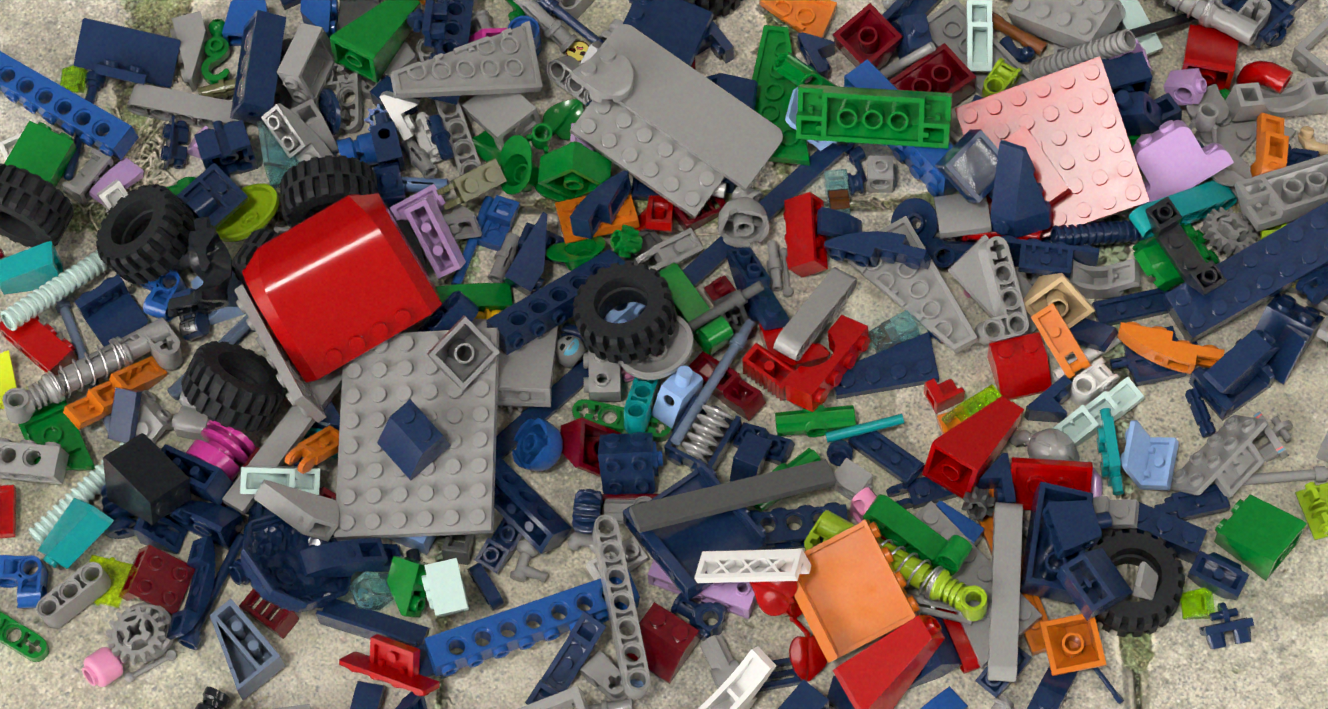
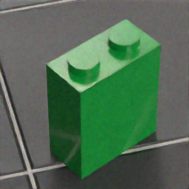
[4,120,77,188]

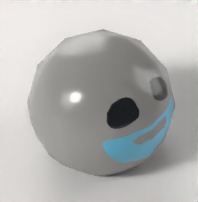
[555,335,586,367]

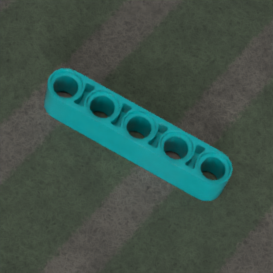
[1129,180,1238,239]

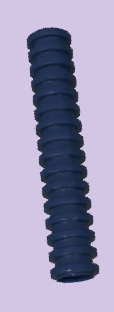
[1051,220,1144,246]

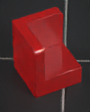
[924,378,965,414]

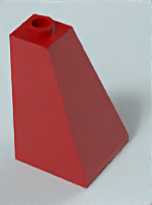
[922,396,1024,499]
[832,615,945,709]

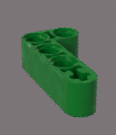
[659,262,733,356]
[863,494,973,576]

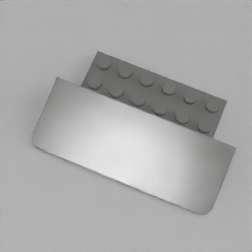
[570,24,783,219]

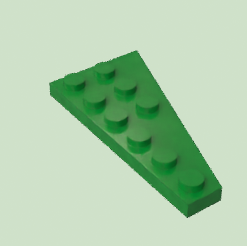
[752,25,810,166]

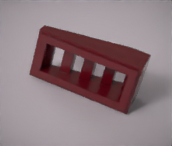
[673,196,726,231]
[239,589,299,639]

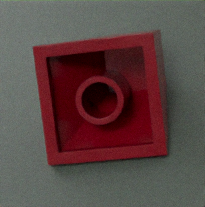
[560,417,621,477]

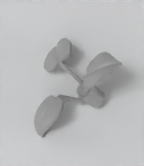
[1135,84,1252,186]

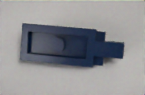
[1154,484,1230,520]

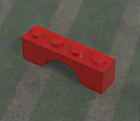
[785,314,870,412]

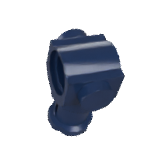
[671,593,728,641]

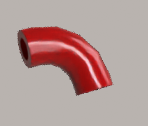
[1236,60,1293,94]

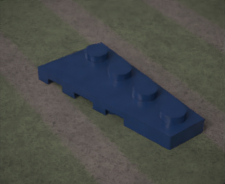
[834,332,939,399]

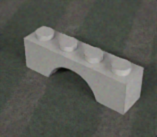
[1226,76,1328,122]

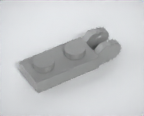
[636,228,704,272]

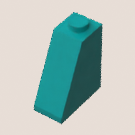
[0,241,64,295]
[37,498,114,569]

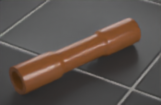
[992,11,1048,56]

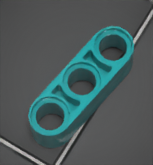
[624,377,660,434]

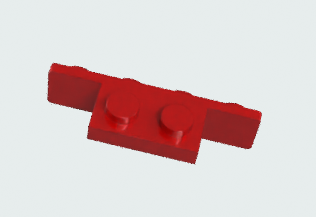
[339,634,440,696]

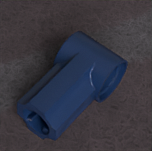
[925,237,976,268]

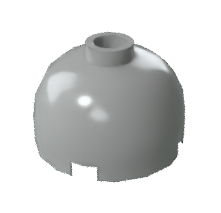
[717,197,769,248]

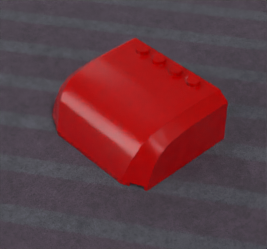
[242,193,442,383]

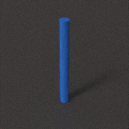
[451,196,494,285]

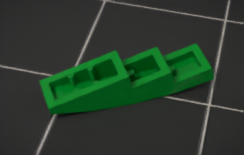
[433,283,512,313]

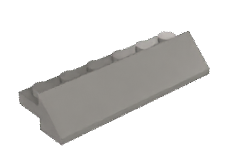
[1235,154,1328,232]

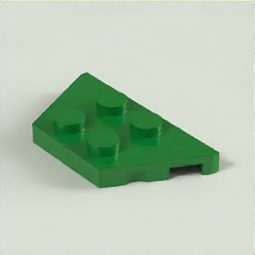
[18,399,95,470]

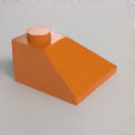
[1039,614,1106,676]

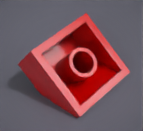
[987,332,1052,400]

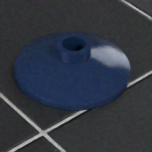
[891,198,938,247]

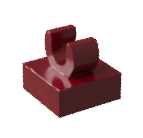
[704,275,736,306]

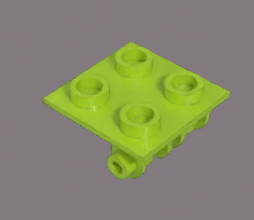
[1295,482,1328,540]

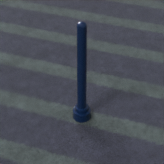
[538,0,605,44]
[64,70,106,181]
[178,533,244,650]

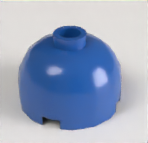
[512,418,563,472]

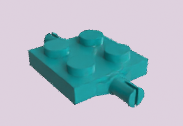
[1096,408,1124,496]

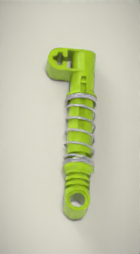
[804,510,987,621]

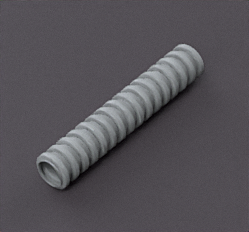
[1029,29,1136,79]

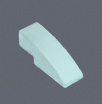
[966,0,993,72]
[240,466,320,495]

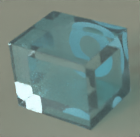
[349,571,394,610]

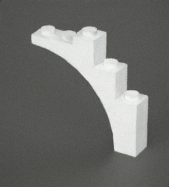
[698,646,777,709]

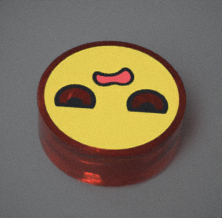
[566,40,589,62]

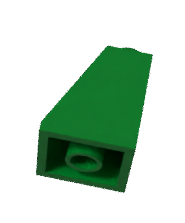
[1214,494,1307,581]

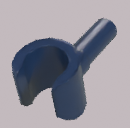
[849,146,867,183]

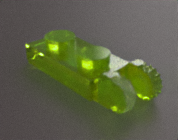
[941,384,1002,424]

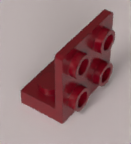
[118,545,195,615]

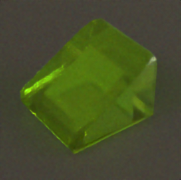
[60,65,87,93]
[1181,587,1215,620]

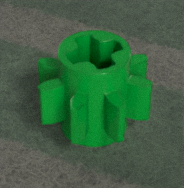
[610,225,642,258]

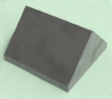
[427,316,500,390]

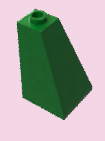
[329,0,421,83]

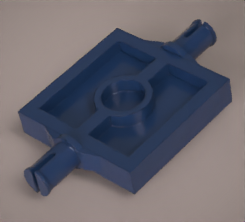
[1109,326,1198,386]

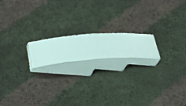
[1119,0,1163,56]
[1053,377,1145,447]

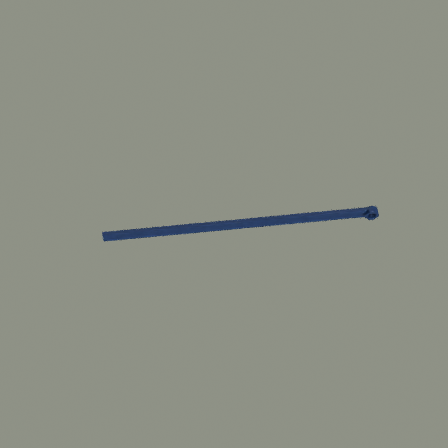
[496,142,855,459]

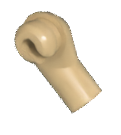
[1298,126,1328,156]

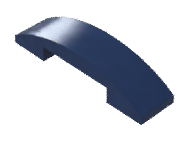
[167,536,216,640]
[525,611,607,705]

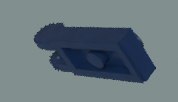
[886,477,959,509]

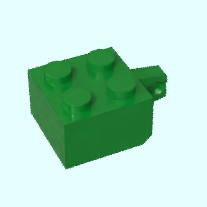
[538,141,612,199]

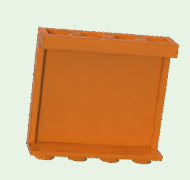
[794,519,920,663]

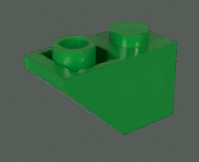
[387,556,428,617]

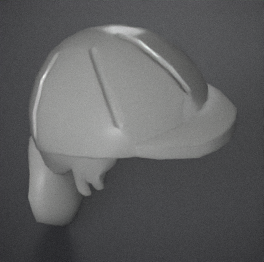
[1009,428,1079,461]

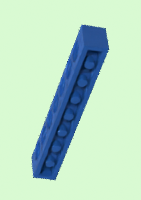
[0,51,139,160]
[424,570,640,677]

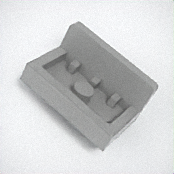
[135,390,174,443]

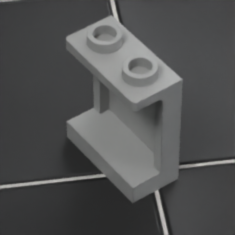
[462,93,541,151]

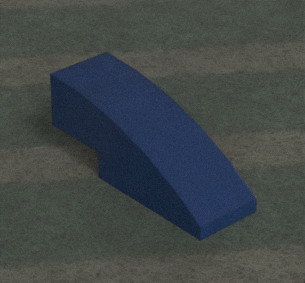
[570,171,632,239]

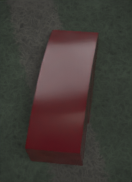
[688,351,766,421]

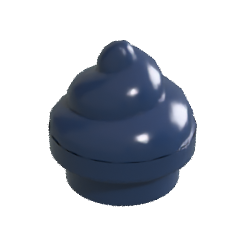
[827,439,853,466]
[229,559,251,585]

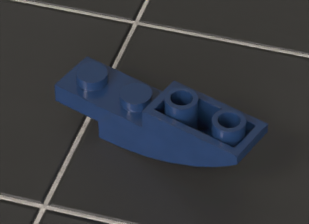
[824,231,931,269]
[726,247,790,330]
[297,538,401,577]

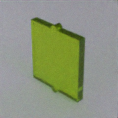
[89,555,132,608]

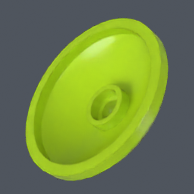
[216,183,279,242]

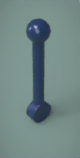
[1092,667,1124,704]

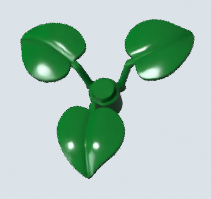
[472,99,583,202]

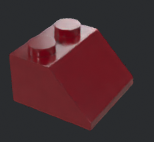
[832,3,903,70]
[625,602,700,684]

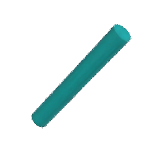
[825,414,905,443]

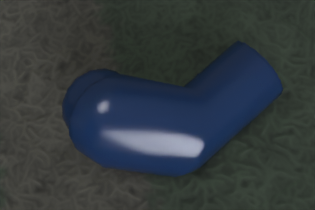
[999,36,1035,63]

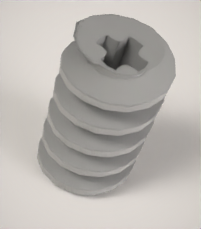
[681,404,734,463]

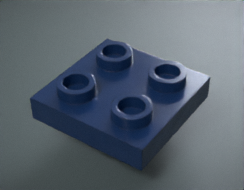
[176,163,249,229]

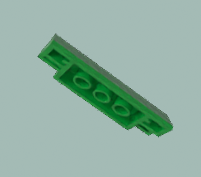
[796,84,952,149]

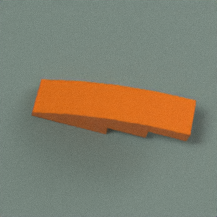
[63,356,167,430]

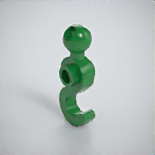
[201,19,231,85]

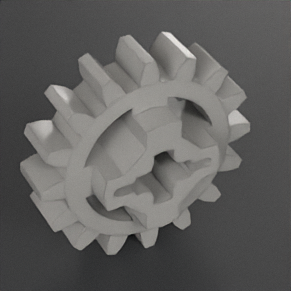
[1201,207,1258,257]
[106,605,167,665]

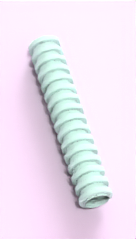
[1,250,110,331]
[28,442,125,545]

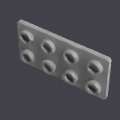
[1170,415,1268,497]

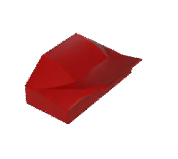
[634,195,674,233]

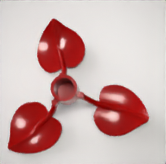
[750,571,828,682]

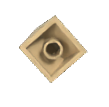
[1023,273,1095,329]

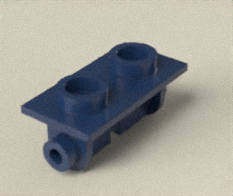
[160,115,189,170]

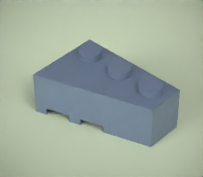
[210,599,285,700]

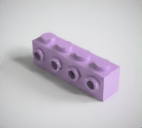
[648,560,756,619]

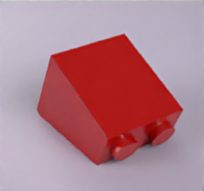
[1181,24,1239,90]

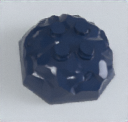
[241,514,352,613]

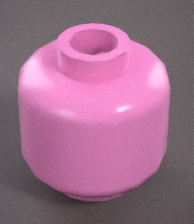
[82,647,123,687]

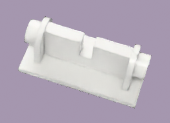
[414,112,442,163]

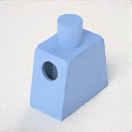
[651,365,703,429]

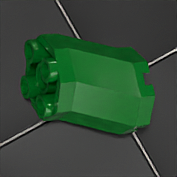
[1132,223,1220,292]

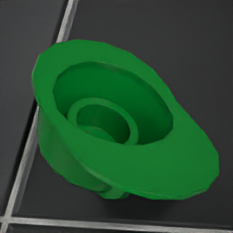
[500,135,539,195]
[546,236,606,271]

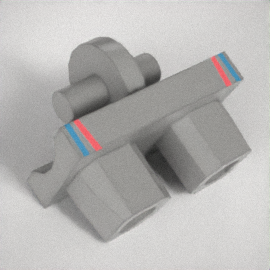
[1253,411,1293,462]

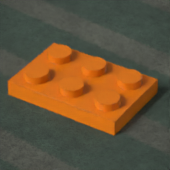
[555,193,640,244]

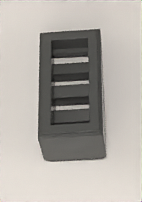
[442,534,475,565]

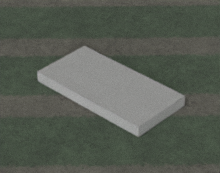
[948,234,1037,337]

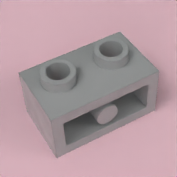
[583,350,621,402]

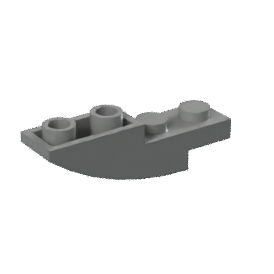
[261,103,335,162]

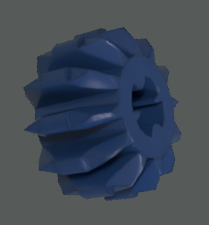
[572,489,603,534]

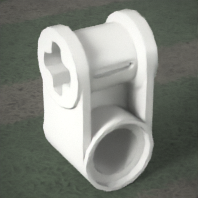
[1070,358,1120,406]

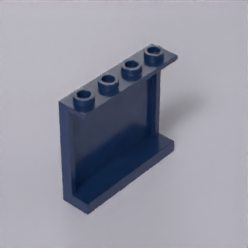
[623,459,767,601]

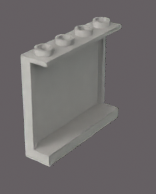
[472,319,559,407]

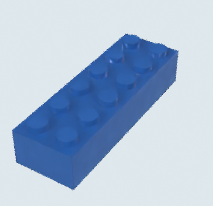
[844,59,957,197]

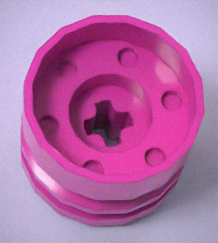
[186,420,256,482]

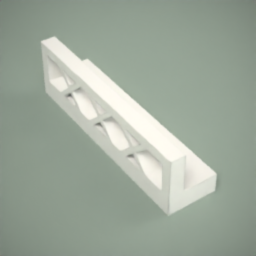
[694,549,811,583]

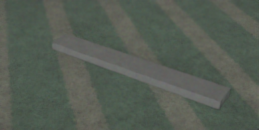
[629,459,837,533]

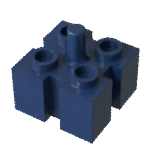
[194,120,259,178]

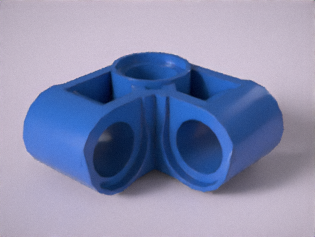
[139,269,187,322]
[0,555,49,608]

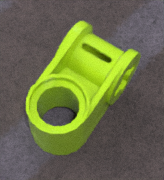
[981,58,1023,97]

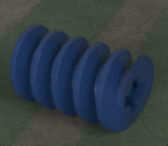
[101,484,137,539]

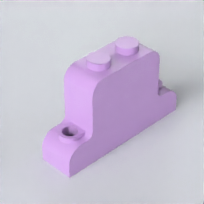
[1132,120,1234,207]

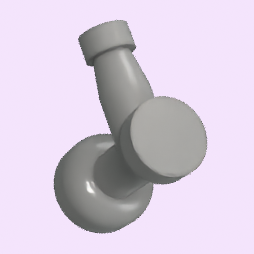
[510,540,548,582]

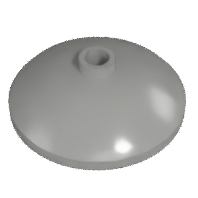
[619,316,694,380]

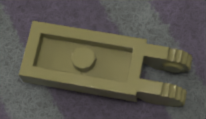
[436,158,507,210]

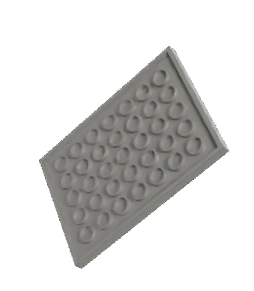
[334,327,499,540]

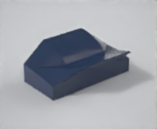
[1187,551,1250,601]

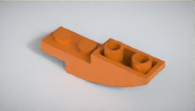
[1250,113,1289,177]
[1117,322,1225,374]

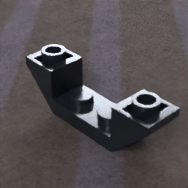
[1145,196,1227,296]

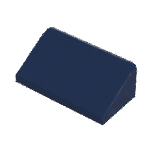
[1267,324,1310,385]

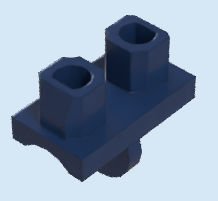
[407,0,449,46]
[1199,602,1254,649]

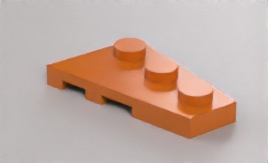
[759,0,837,38]

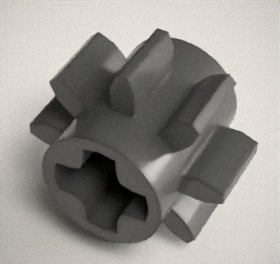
[961,486,996,522]

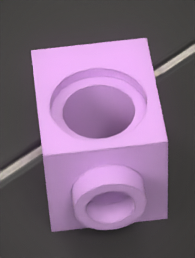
[1163,68,1207,106]

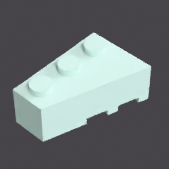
[421,558,470,618]

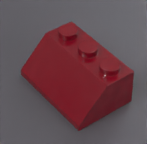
[889,43,976,107]

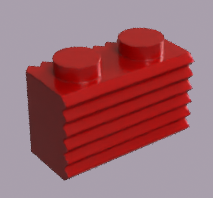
[742,343,795,401]

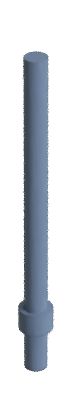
[671,319,755,445]

